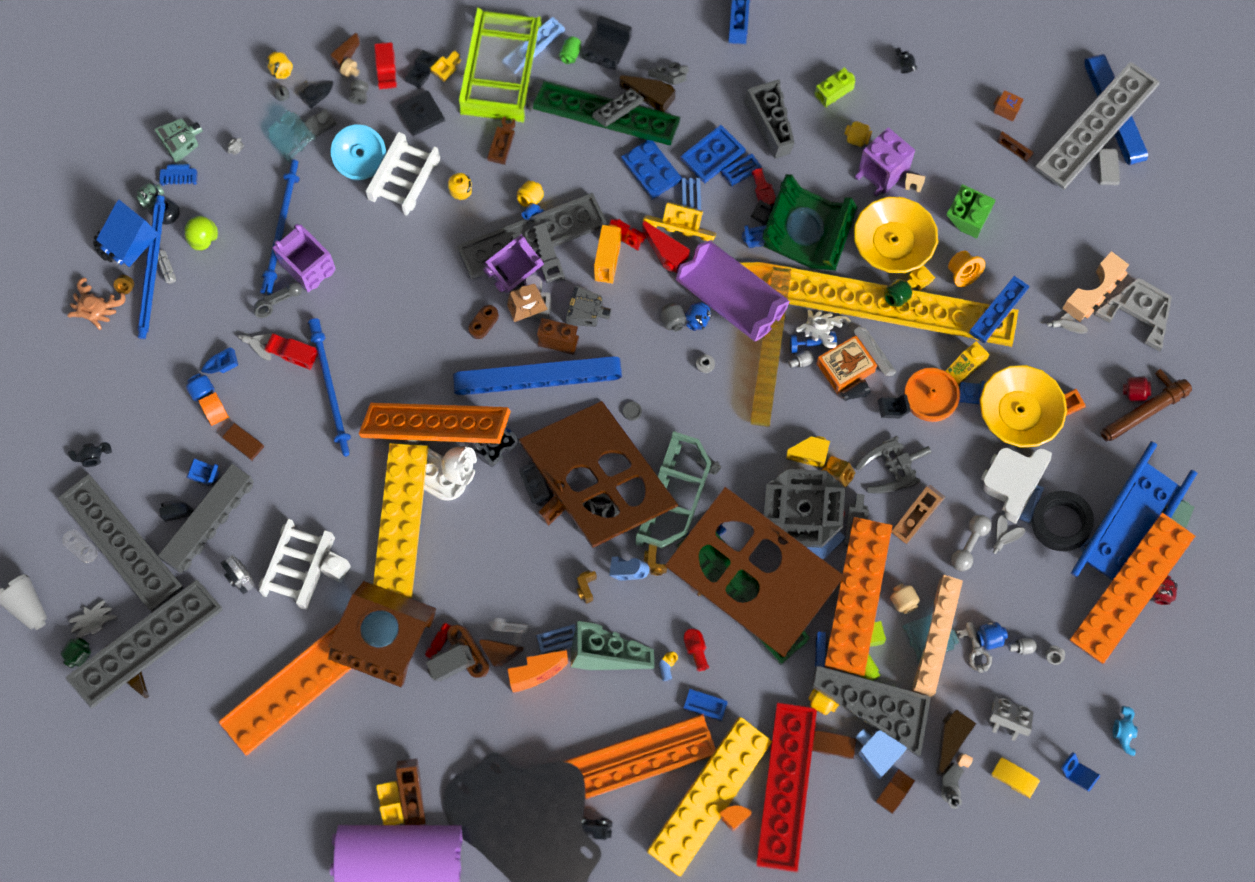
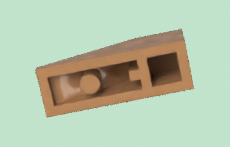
[891,485,946,544]

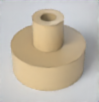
[340,58,359,78]

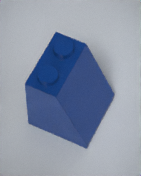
[96,200,159,267]

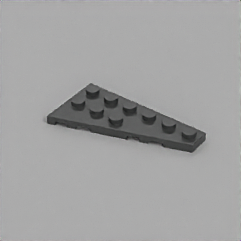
[811,666,931,756]

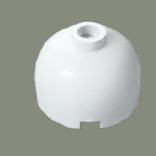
[441,446,477,485]

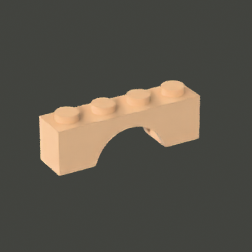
[1062,251,1129,322]

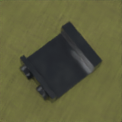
[583,15,632,70]

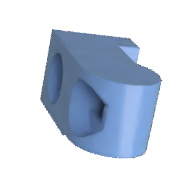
[609,557,649,581]

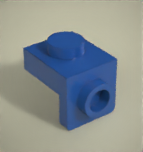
[742,225,767,248]
[186,459,219,486]

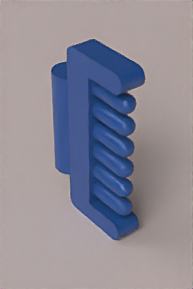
[159,164,197,186]

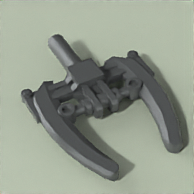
[855,436,932,493]

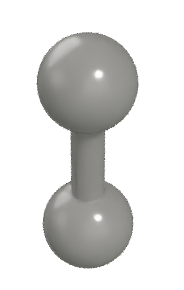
[951,514,991,571]

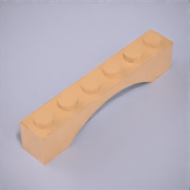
[911,575,963,697]

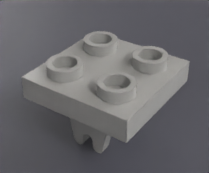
[990,696,1034,741]

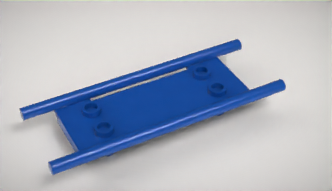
[1071,441,1198,580]

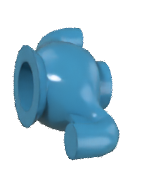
[1113,706,1138,756]

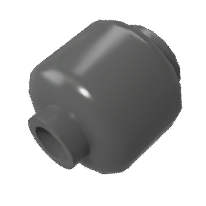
[660,303,687,332]

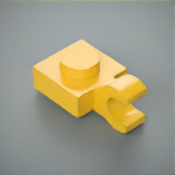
[430,51,461,82]
[907,265,935,291]

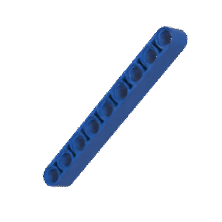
[453,357,622,395]

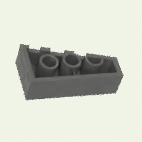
[744,79,795,159]

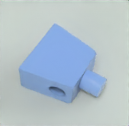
[856,729,907,779]

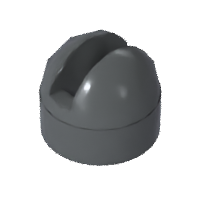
[274,85,290,101]

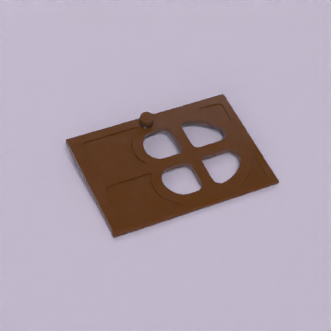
[519,401,678,548]
[664,487,845,657]

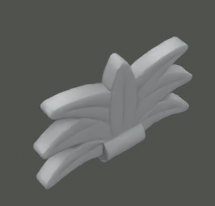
[69,600,117,638]

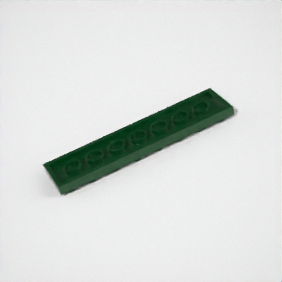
[533,81,681,146]

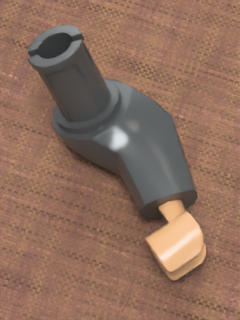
[941,754,973,809]

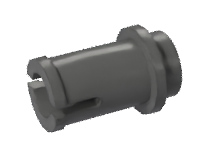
[696,455,721,475]

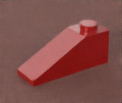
[642,220,690,274]

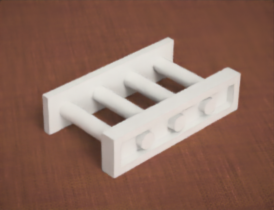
[366,132,440,216]
[258,519,335,610]

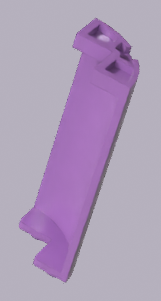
[676,240,790,341]
[330,825,462,882]

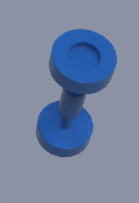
[789,332,837,353]

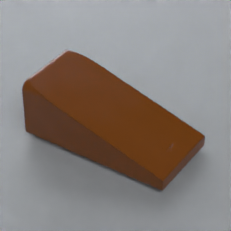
[330,33,360,70]

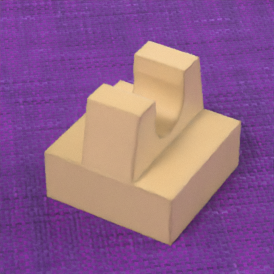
[905,172,925,192]

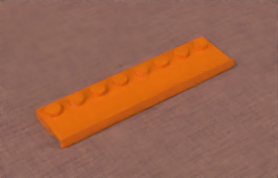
[219,623,352,756]
[562,714,716,800]

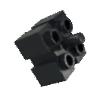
[468,424,519,467]

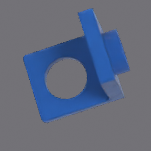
[1061,752,1100,792]

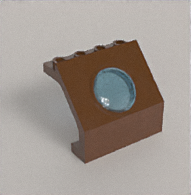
[328,581,436,687]

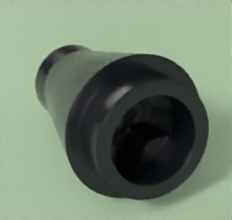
[841,379,871,401]

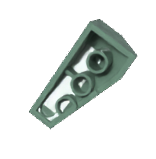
[571,621,654,670]

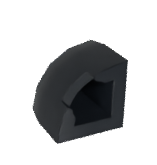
[160,500,194,522]

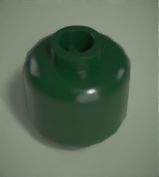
[884,279,912,307]
[61,637,91,668]

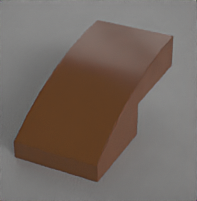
[812,731,856,759]

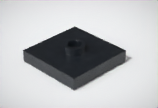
[396,90,445,136]

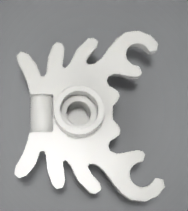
[796,310,851,348]

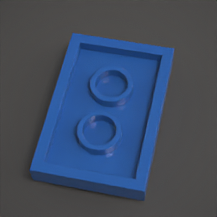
[681,125,745,184]
[621,140,682,200]

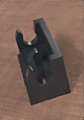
[519,463,553,506]

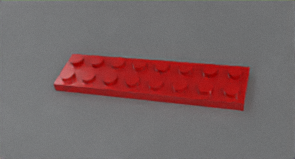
[756,703,817,873]

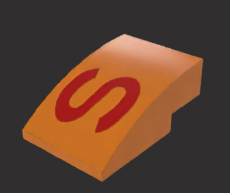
[508,650,568,693]

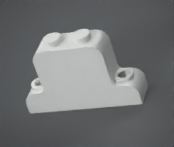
[981,448,1052,524]

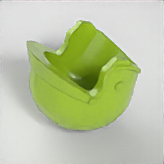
[184,216,218,250]

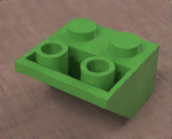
[947,184,996,239]

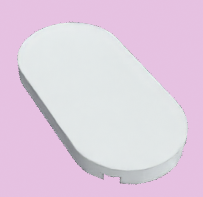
[417,444,466,500]

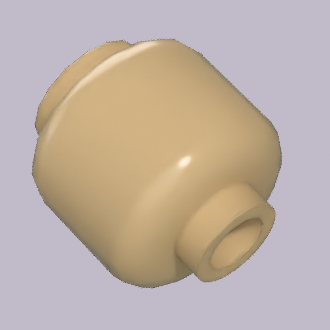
[890,583,920,614]

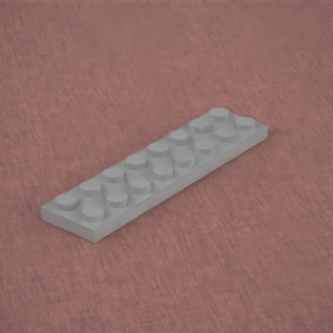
[1035,61,1160,190]

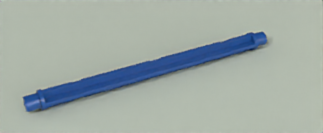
[137,196,165,339]

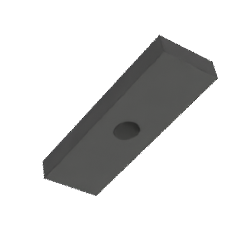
[593,88,643,127]

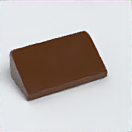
[997,131,1034,162]

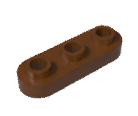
[447,625,489,678]

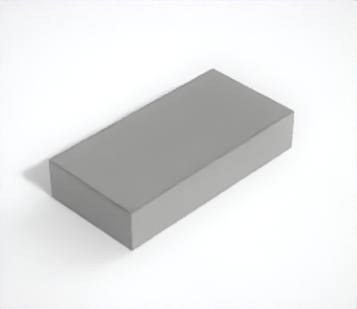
[1098,149,1120,185]

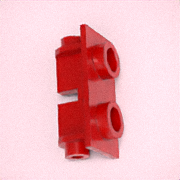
[609,219,646,251]

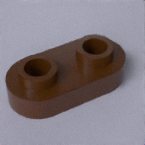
[469,305,499,339]

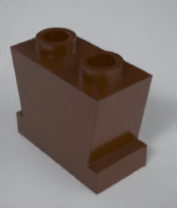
[537,318,579,355]

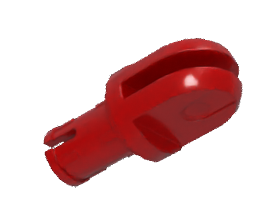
[752,168,776,206]
[683,628,709,672]

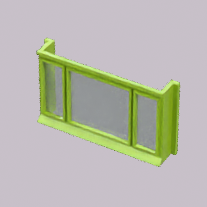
[459,8,542,122]

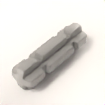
[158,250,176,284]

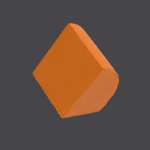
[198,392,229,426]
[719,806,752,832]

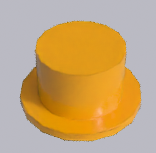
[948,250,985,287]

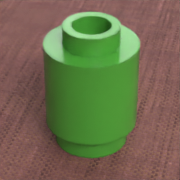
[559,36,581,64]

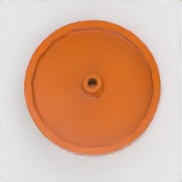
[904,368,960,422]

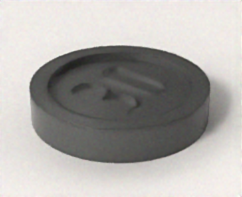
[623,402,642,421]

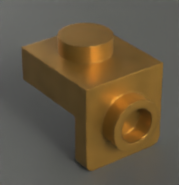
[821,456,855,487]
[644,544,667,576]
[576,571,597,604]

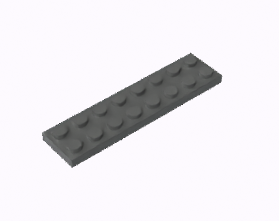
[457,193,607,280]
[58,474,184,613]
[65,580,222,709]

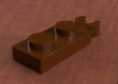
[487,116,516,165]

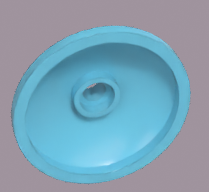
[331,125,386,180]

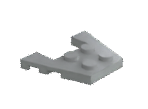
[1095,278,1172,352]

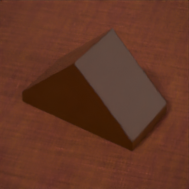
[479,639,524,667]
[876,769,915,814]

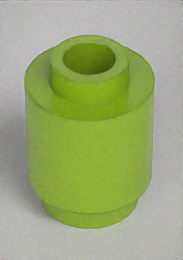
[859,654,881,681]

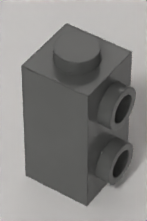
[426,643,475,681]

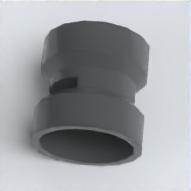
[349,80,369,105]

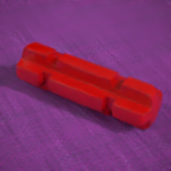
[425,623,451,660]

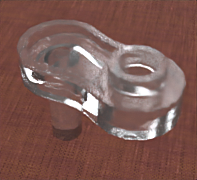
[489,618,529,646]

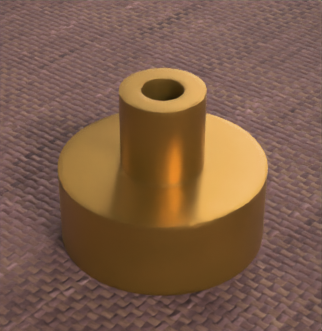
[114,275,134,294]

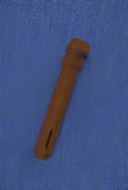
[1100,369,1192,442]

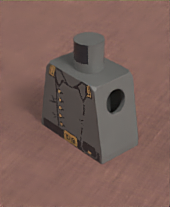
[566,286,612,327]

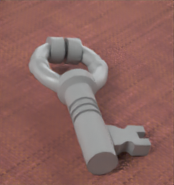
[957,622,992,673]

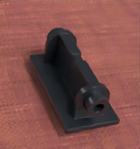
[582,816,613,840]

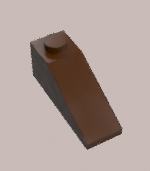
[396,758,426,825]

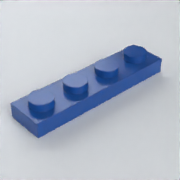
[969,276,1030,344]

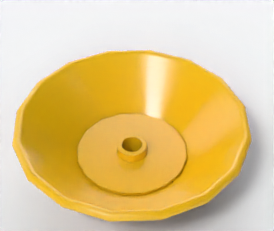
[854,197,938,273]
[979,365,1067,447]

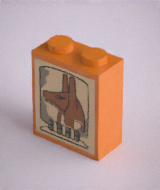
[816,336,877,394]

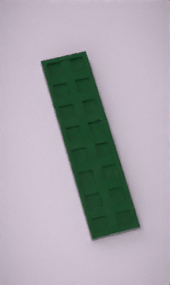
[676,533,811,665]

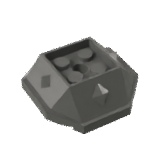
[764,469,845,548]

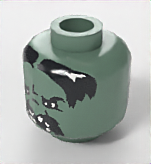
[135,182,164,209]

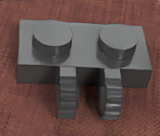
[648,62,688,85]

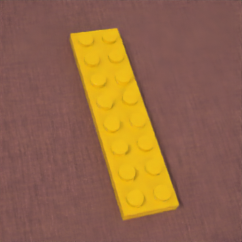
[373,443,429,599]
[646,717,772,877]

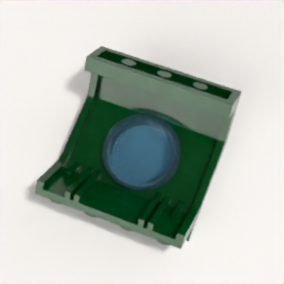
[762,174,858,271]

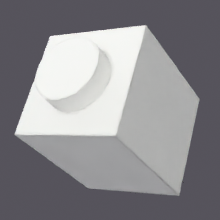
[320,552,351,583]

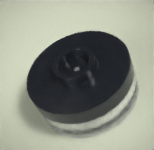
[220,554,256,595]

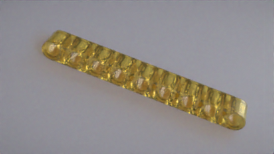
[751,267,792,427]

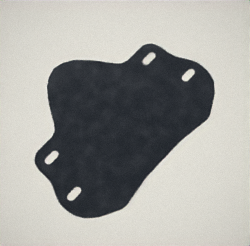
[443,753,601,882]

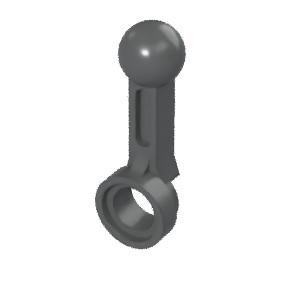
[253,282,302,318]

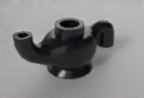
[895,47,917,74]
[68,442,112,467]

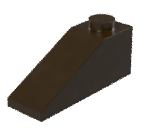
[619,75,676,112]
[936,709,977,776]

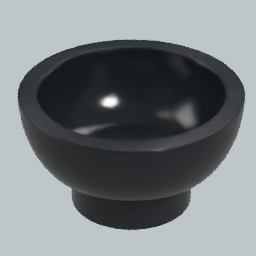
[162,199,180,225]

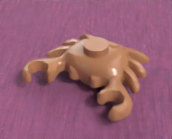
[67,277,126,330]

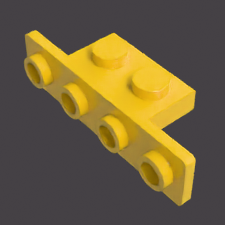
[643,202,717,241]

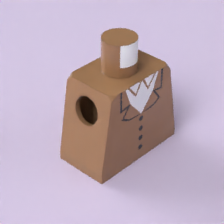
[507,284,548,322]

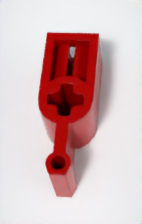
[375,42,397,90]
[264,333,318,370]

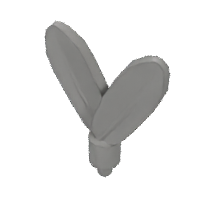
[1047,313,1088,334]
[238,333,279,361]
[993,515,1026,554]

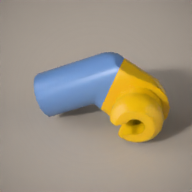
[659,651,678,681]

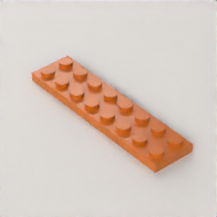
[358,403,511,444]
[1069,513,1196,664]
[824,517,893,676]

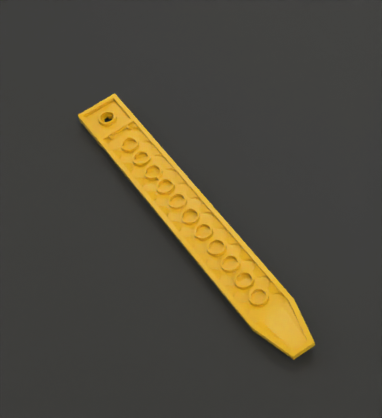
[740,262,1019,347]

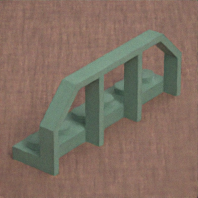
[635,431,711,548]

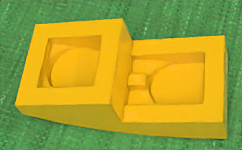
[992,757,1040,798]
[376,780,404,825]

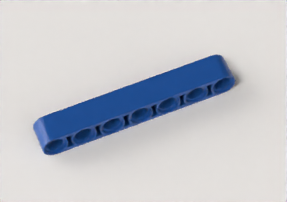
[1084,54,1148,165]

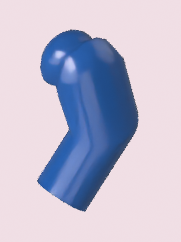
[521,203,544,220]

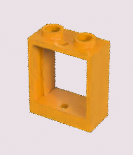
[594,225,621,284]

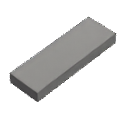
[854,327,896,376]

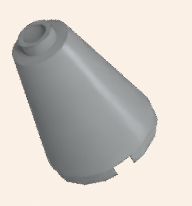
[0,574,47,630]

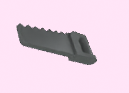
[533,223,565,283]

